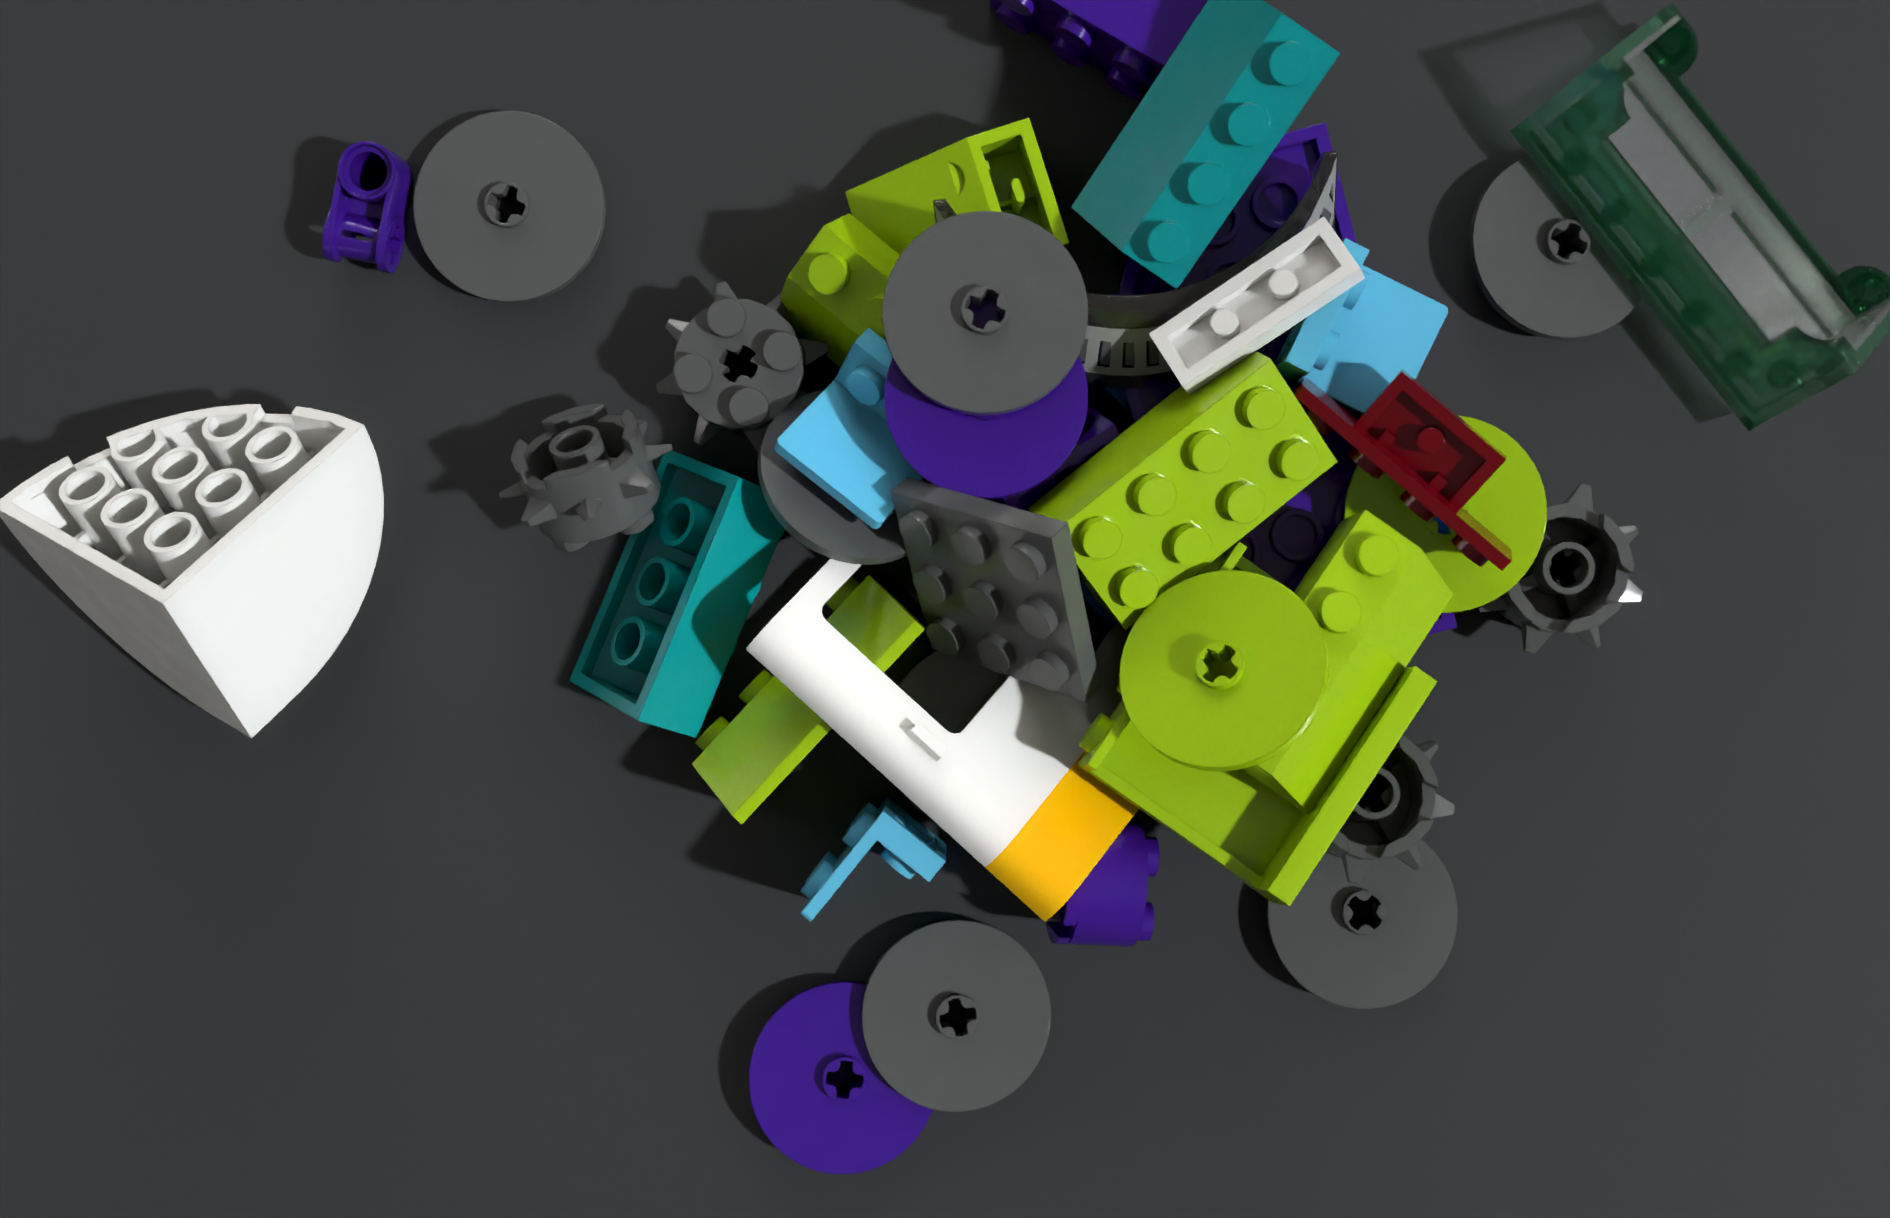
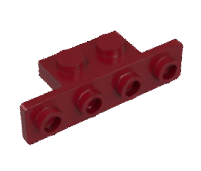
[1293,369,1512,571]

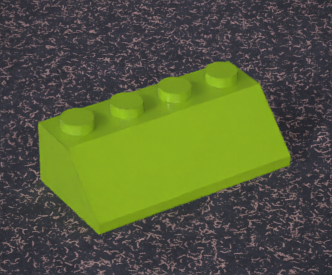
[779,213,900,368]
[1243,509,1454,814]
[692,575,926,824]

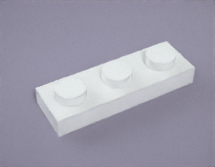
[1149,216,1365,395]

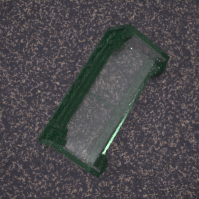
[1510,2,1890,431]

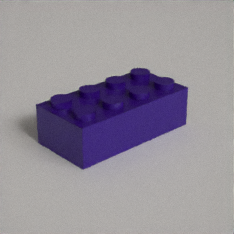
[990,0,1208,99]

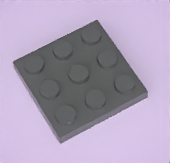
[890,477,1101,702]

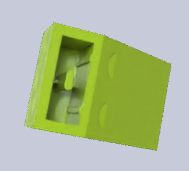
[845,118,1069,255]

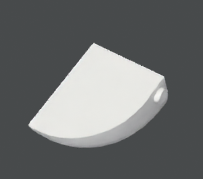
[0,404,384,739]

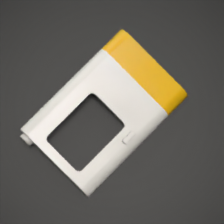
[746,559,1139,922]

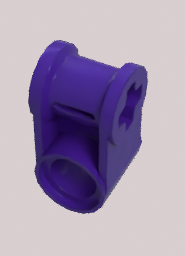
[322,141,413,274]

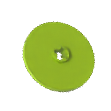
[1344,415,1547,613]
[1119,570,1329,772]

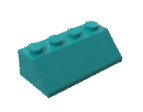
[1071,0,1340,289]
[569,450,785,738]

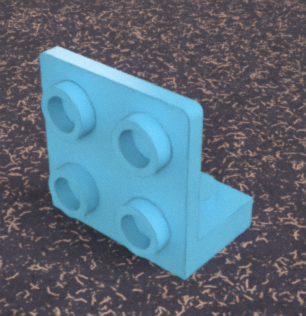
[1275,238,1448,415]
[774,328,923,529]
[800,797,946,922]

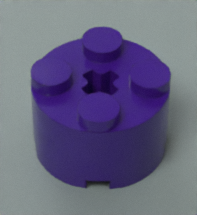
[1046,817,1160,947]

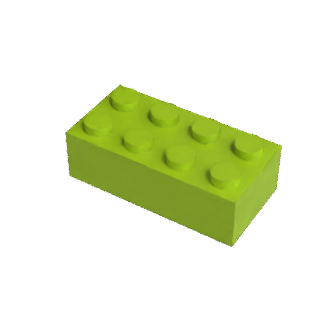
[1028,351,1338,630]

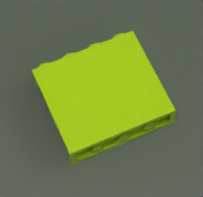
[1077,542,1438,906]

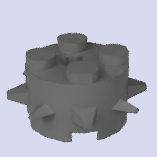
[656,281,829,454]
[499,403,673,552]
[1477,483,1644,654]
[1326,735,1455,884]

